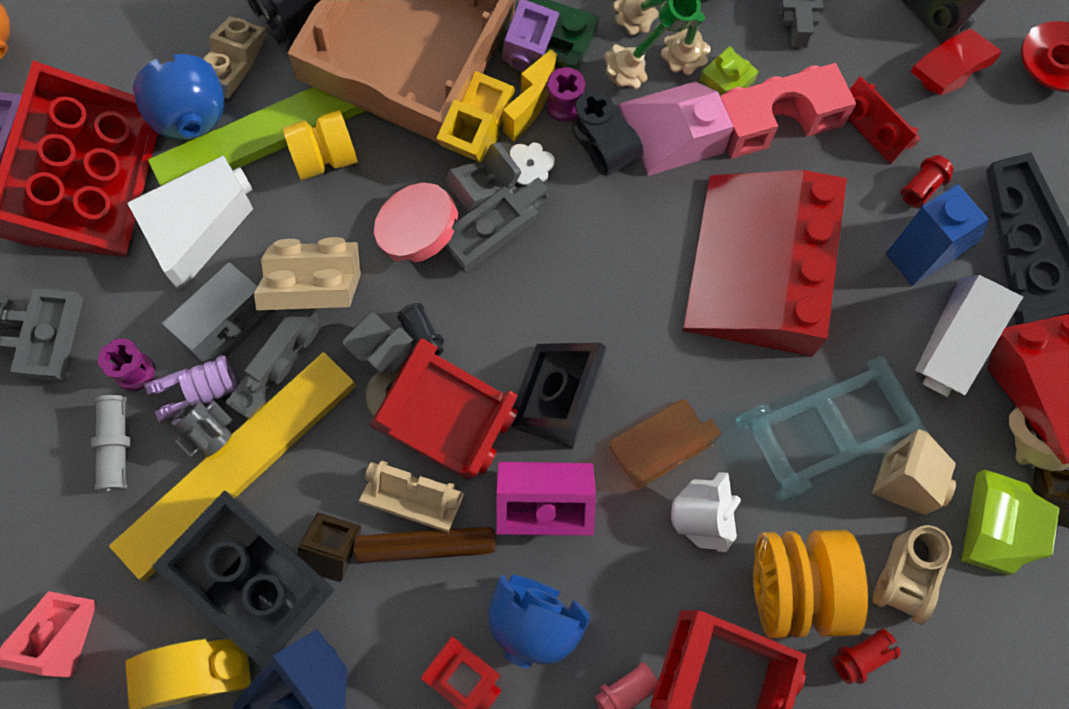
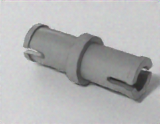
[91,395,130,492]

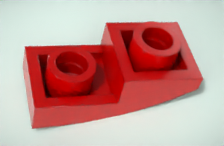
[910,29,1002,96]

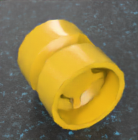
[282,109,358,181]

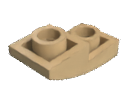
[203,16,266,98]

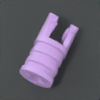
[144,355,238,422]

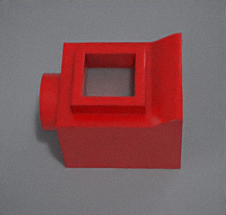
[420,636,502,709]

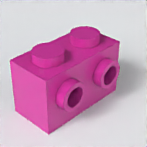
[497,462,596,536]

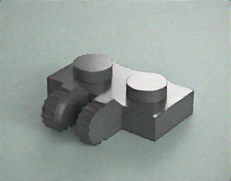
[0,288,84,382]

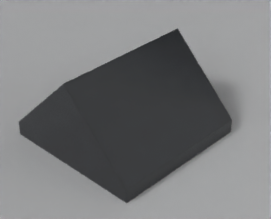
[510,342,606,449]

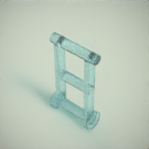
[735,355,930,503]

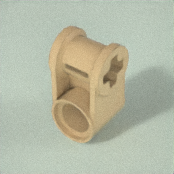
[873,525,952,625]

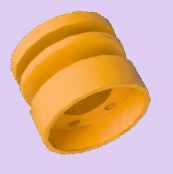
[753,529,868,639]

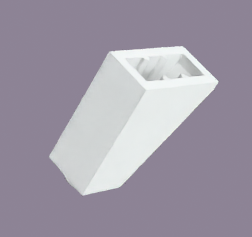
[128,155,253,290]
[915,275,1023,397]

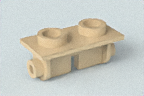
[359,460,464,533]

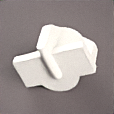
[671,472,741,552]

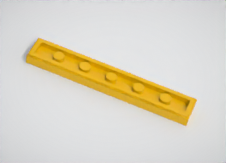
[109,352,356,582]

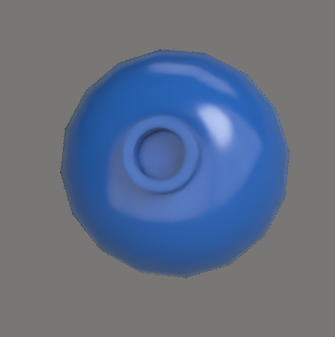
[132,54,224,140]
[488,574,591,668]

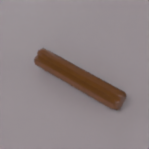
[354,526,496,563]

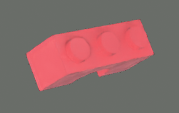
[720,63,856,159]

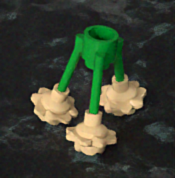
[604,0,711,90]

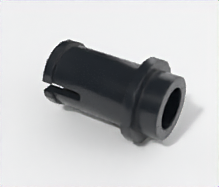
[397,303,444,356]

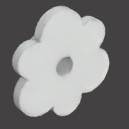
[510,143,555,186]

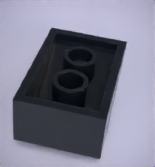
[151,490,335,668]

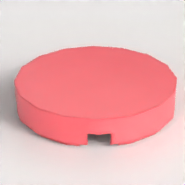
[374,182,458,263]

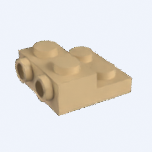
[254,237,361,310]

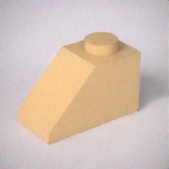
[872,429,956,515]

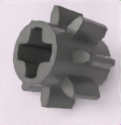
[171,400,232,458]

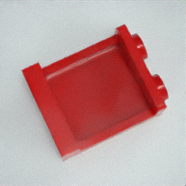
[369,338,518,480]

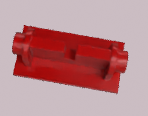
[848,76,921,164]

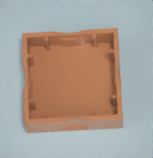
[287,0,515,143]

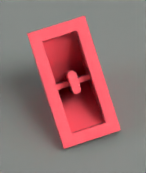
[0,591,95,678]

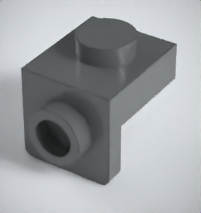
[445,142,521,212]
[342,312,413,374]

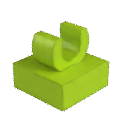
[699,46,759,96]

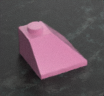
[619,82,734,176]

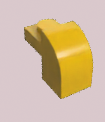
[436,71,515,163]
[125,639,251,709]

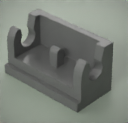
[162,262,275,364]

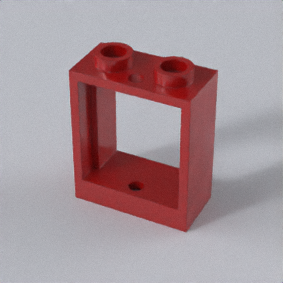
[650,610,807,709]

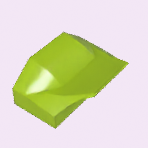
[961,469,1059,576]

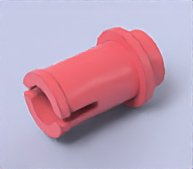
[594,662,658,709]

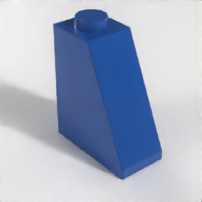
[885,184,989,286]

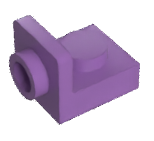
[501,0,559,72]

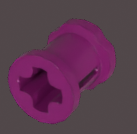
[547,67,585,122]
[98,338,155,391]

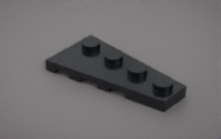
[986,152,1069,325]

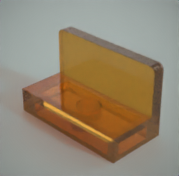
[610,399,722,491]

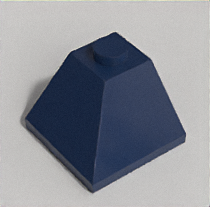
[232,629,347,709]

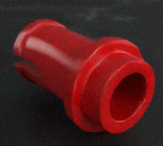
[900,155,954,209]
[833,628,901,685]

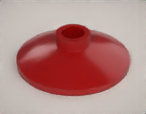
[1021,21,1069,92]

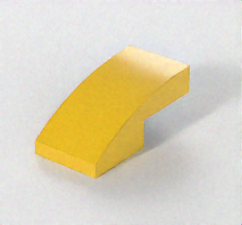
[502,50,557,142]

